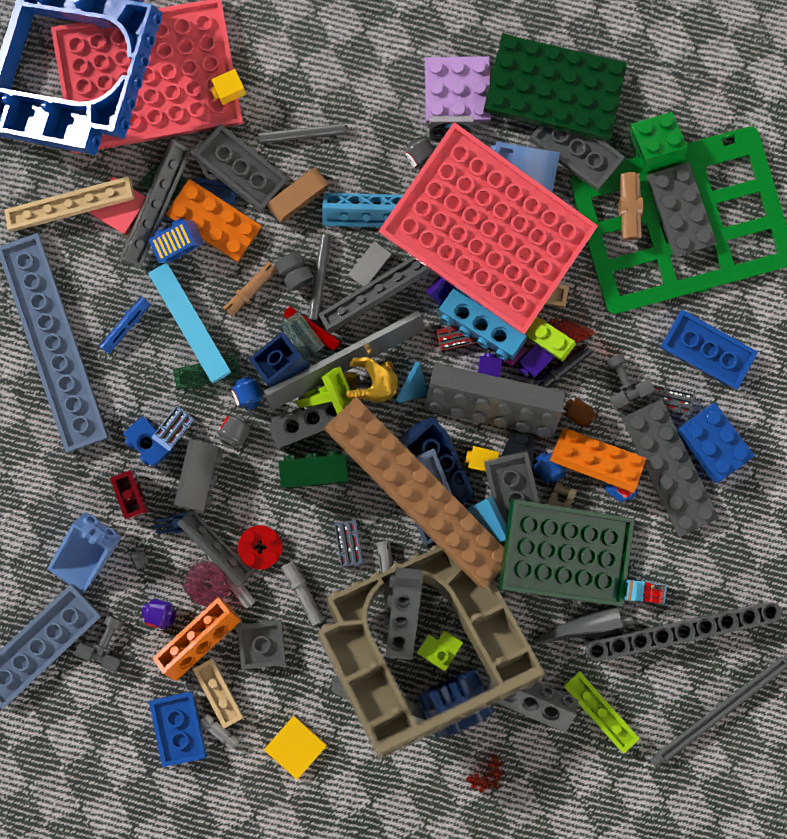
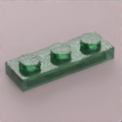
[173,355,242,391]

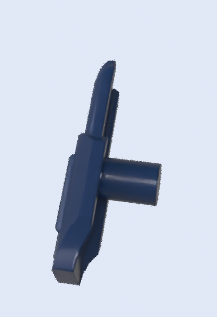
[151,513,201,534]

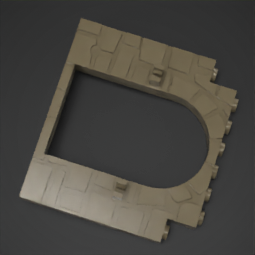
[318,545,545,760]

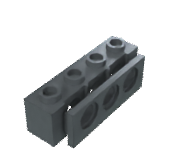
[382,567,423,660]

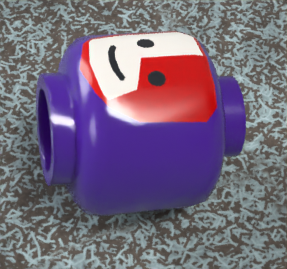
[141,598,176,630]

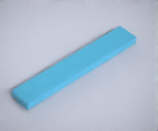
[148,263,231,384]

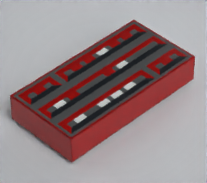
[436,324,481,352]

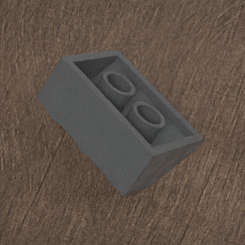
[174,439,223,512]

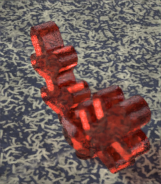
[466,755,505,793]

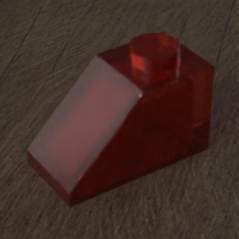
[546,318,595,344]

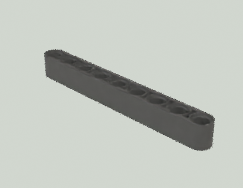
[585,602,782,661]

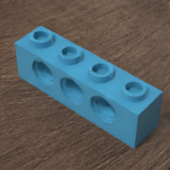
[439,289,527,362]

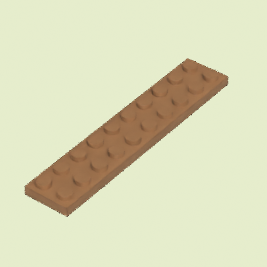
[324,397,504,590]

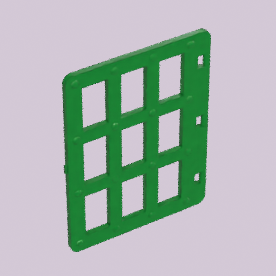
[570,126,787,314]

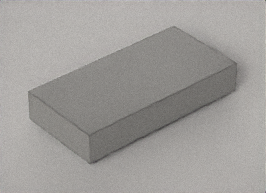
[348,241,392,287]

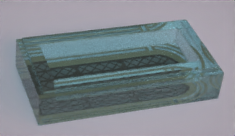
[280,311,324,360]

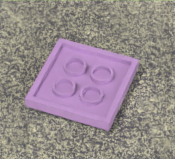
[425,56,491,123]

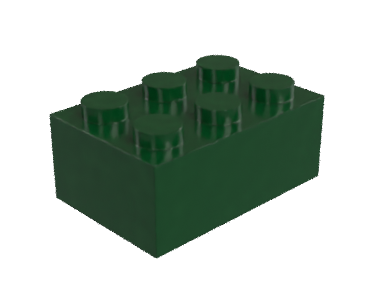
[278,451,349,489]

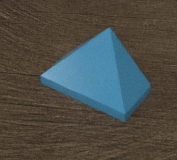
[396,362,428,404]

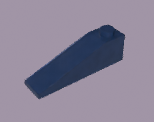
[398,417,474,504]

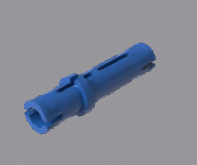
[98,296,152,354]

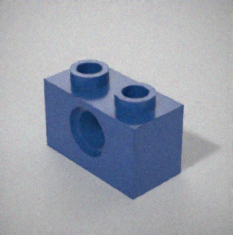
[123,416,175,467]

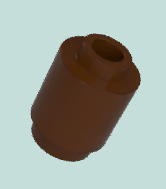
[563,397,597,428]

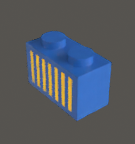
[148,218,204,263]

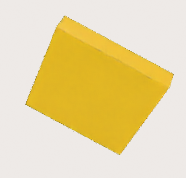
[264,715,327,780]

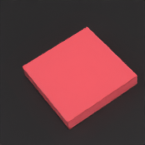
[89,177,146,236]

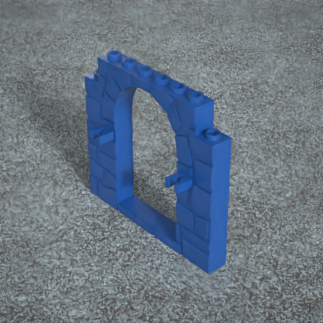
[0,0,163,155]

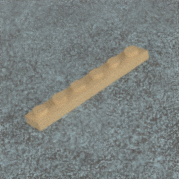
[4,176,135,232]

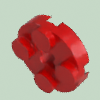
[238,525,283,570]

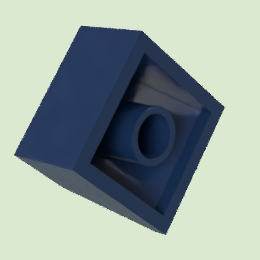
[249,331,311,387]

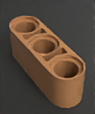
[267,168,330,223]

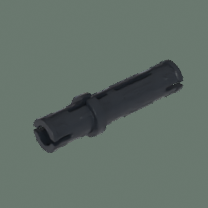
[532,343,592,388]

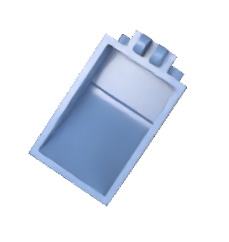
[491,141,560,192]
[47,512,122,594]

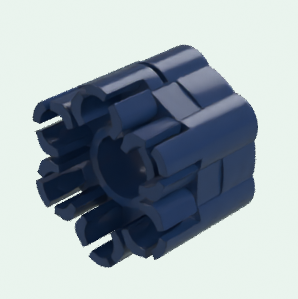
[417,670,495,738]

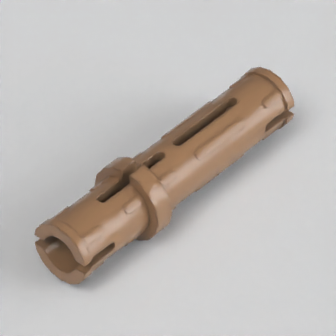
[222,261,278,317]

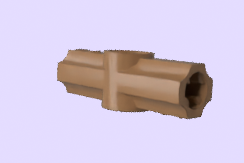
[618,172,643,241]

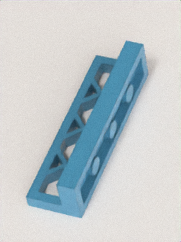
[322,193,403,227]

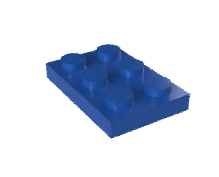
[149,691,207,767]

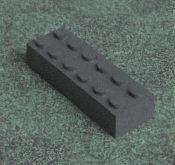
[424,363,565,438]

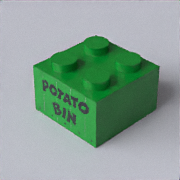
[629,112,688,173]

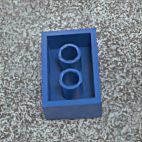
[677,403,755,483]

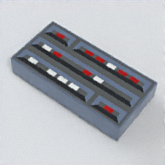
[334,520,363,567]

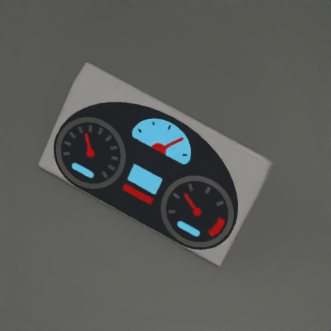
[429,116,473,138]

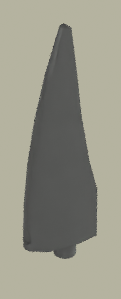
[534,605,633,644]

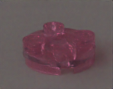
[184,561,230,607]

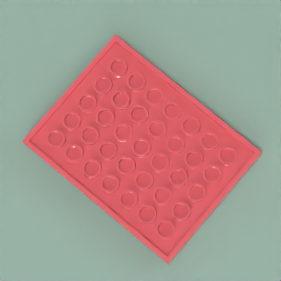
[51,0,243,154]
[378,122,598,335]

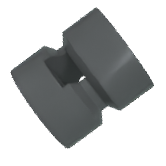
[275,251,314,292]

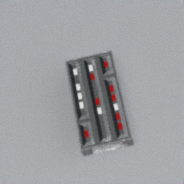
[647,384,695,416]

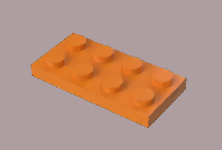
[165,179,262,263]
[550,427,647,493]

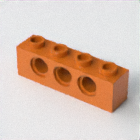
[152,597,242,681]

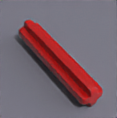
[283,307,341,351]

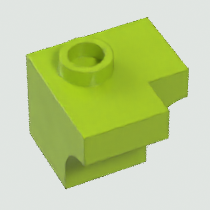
[417,630,463,671]

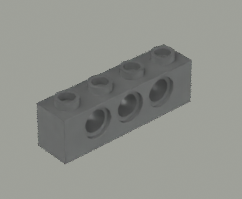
[268,402,335,450]
[485,678,579,733]

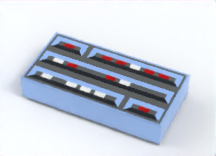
[152,406,194,451]

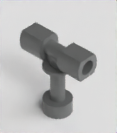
[607,353,655,410]
[74,615,124,673]

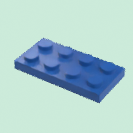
[659,309,758,391]

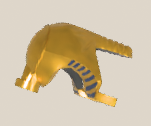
[343,357,398,403]

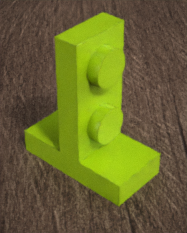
[296,367,353,415]

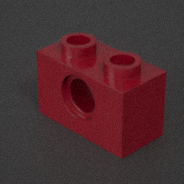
[110,470,150,520]

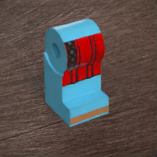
[624,579,667,603]

